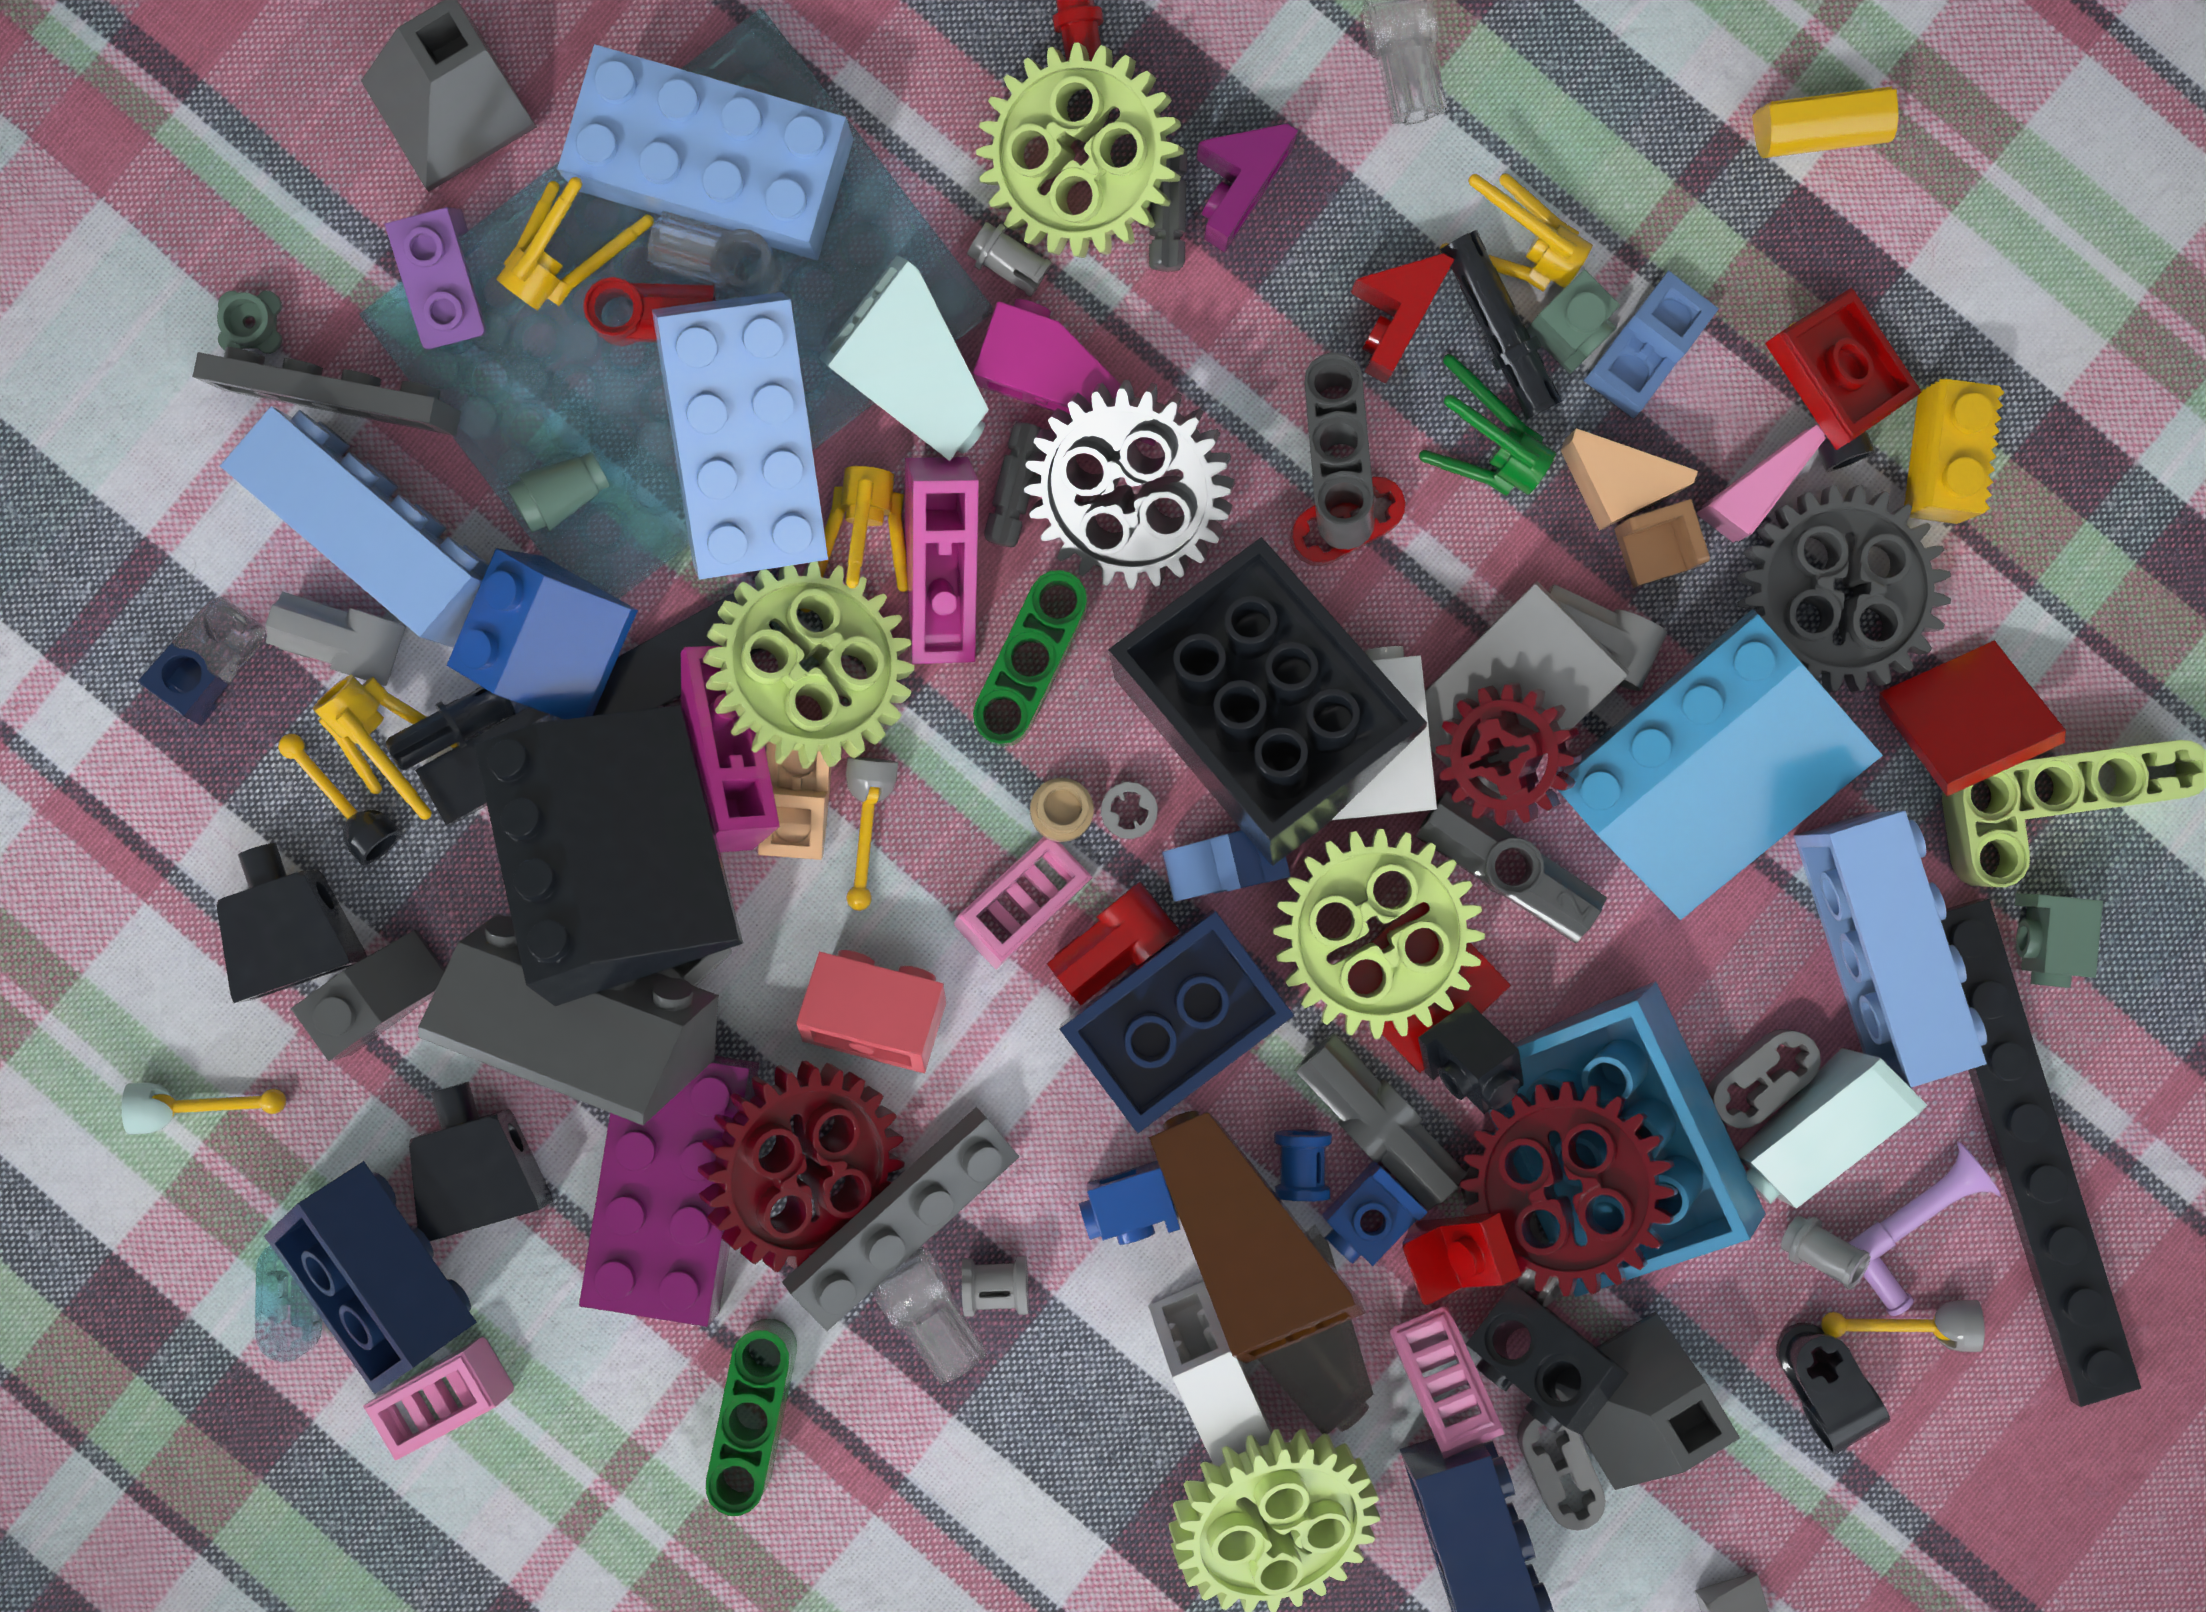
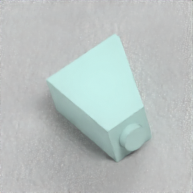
[819,255,989,461]
[1737,1048,1928,1208]

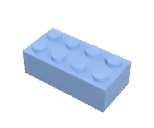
[557,44,854,261]
[652,292,828,580]
[220,406,489,648]
[1794,810,1987,1088]

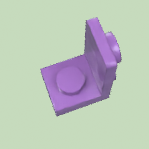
[384,207,486,349]

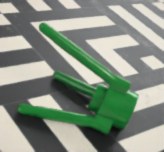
[1419,354,1556,496]

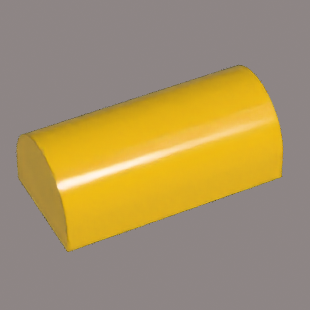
[1752,86,1899,158]

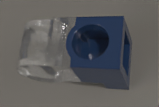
[137,597,266,726]

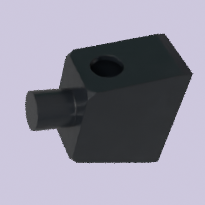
[217,843,367,1003]
[409,1081,553,1241]

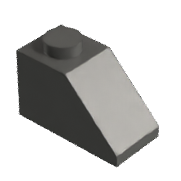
[291,930,445,1061]

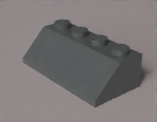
[418,914,719,1125]

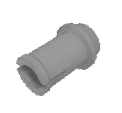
[967,222,1052,297]
[1781,1216,1871,1290]

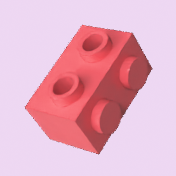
[796,950,946,1074]

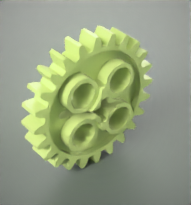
[976,43,1184,258]
[703,562,914,769]
[1273,829,1485,1039]
[1169,1429,1380,1612]

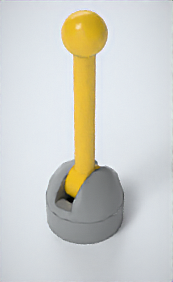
[846,757,898,911]
[1821,1300,1985,1352]

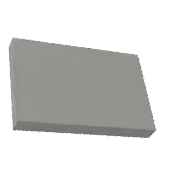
[1425,581,1629,794]

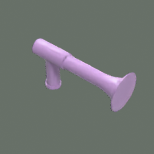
[1848,1141,2002,1317]

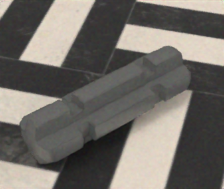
[1149,145,1187,272]
[984,422,1042,547]

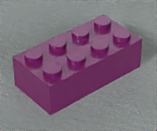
[579,1056,760,1327]

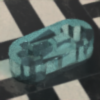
[255,1246,323,1362]

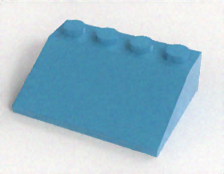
[1557,609,1883,920]
[1488,981,1766,1297]

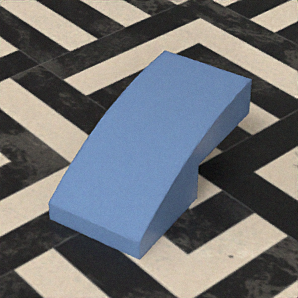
[1583,270,1719,419]

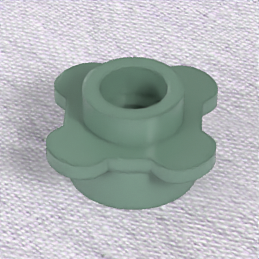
[217,291,282,354]

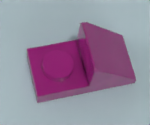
[1196,124,1298,253]

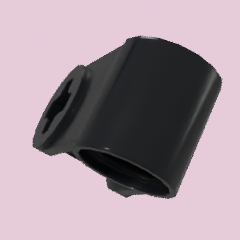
[1776,1322,1890,1455]

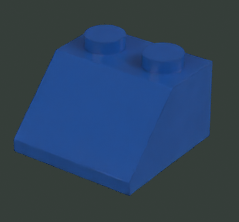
[446,548,638,719]

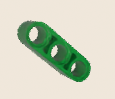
[973,570,1087,747]
[706,1319,797,1516]

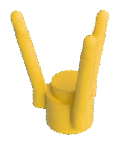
[1440,173,1593,292]
[496,177,654,311]
[801,466,908,613]
[313,675,458,820]

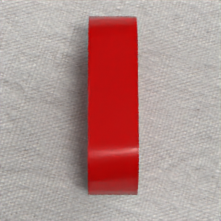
[1290,476,1406,566]

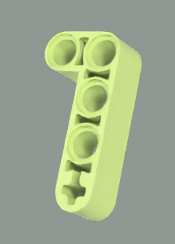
[1942,740,2206,887]

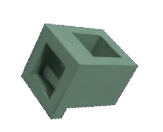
[1527,269,1621,374]
[2014,893,2103,988]

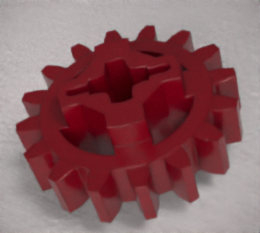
[1436,683,1582,826]

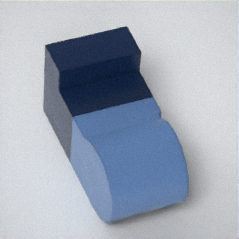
[1162,830,1291,901]

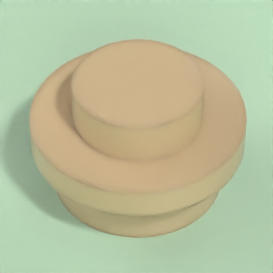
[1030,778,1094,842]

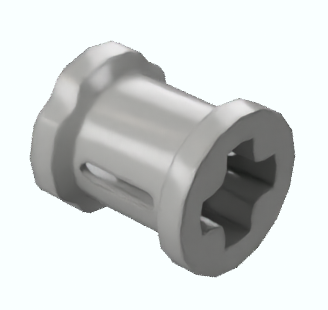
[962,1256,1029,1317]

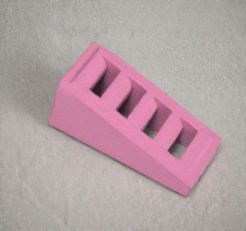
[1697,425,1826,543]
[954,837,1093,969]
[1390,1307,1505,1459]
[363,1337,514,1461]

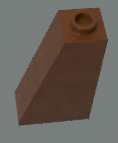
[1149,1111,1366,1364]

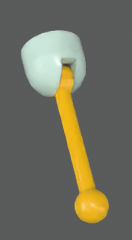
[122,1082,286,1135]

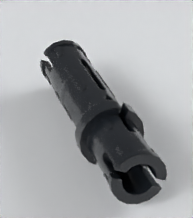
[1440,230,1563,420]

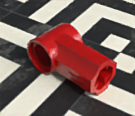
[583,277,717,346]
[1046,881,1180,1006]

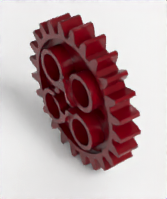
[698,1061,905,1272]
[1460,1081,1678,1296]

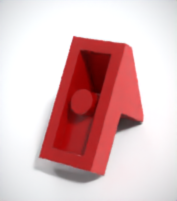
[1351,253,1455,384]
[1402,1213,1522,1305]

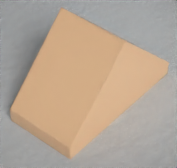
[1561,428,1698,531]

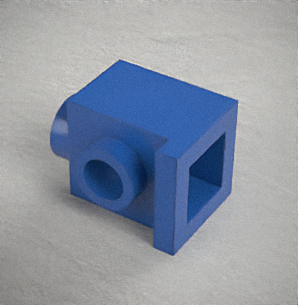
[1079,1160,1181,1245]
[1322,1161,1428,1266]

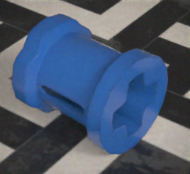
[1274,1129,1332,1202]

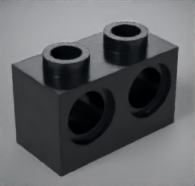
[1466,1283,1629,1435]

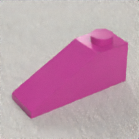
[973,299,1156,446]
[905,457,979,664]
[681,646,780,853]

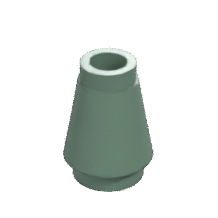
[507,452,610,533]

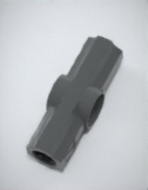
[1415,790,1607,943]
[1294,1033,1467,1211]

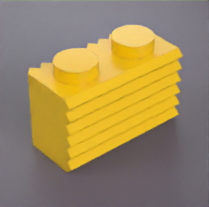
[1904,379,2005,524]

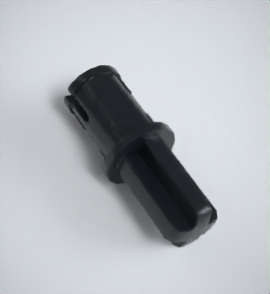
[386,686,516,770]

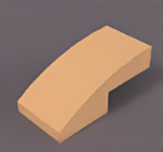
[758,741,831,860]

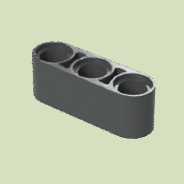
[1304,352,1375,550]

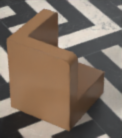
[1614,499,1710,588]

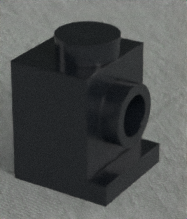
[1418,1001,1524,1114]

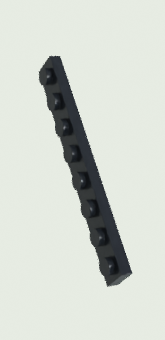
[1941,898,2142,1407]

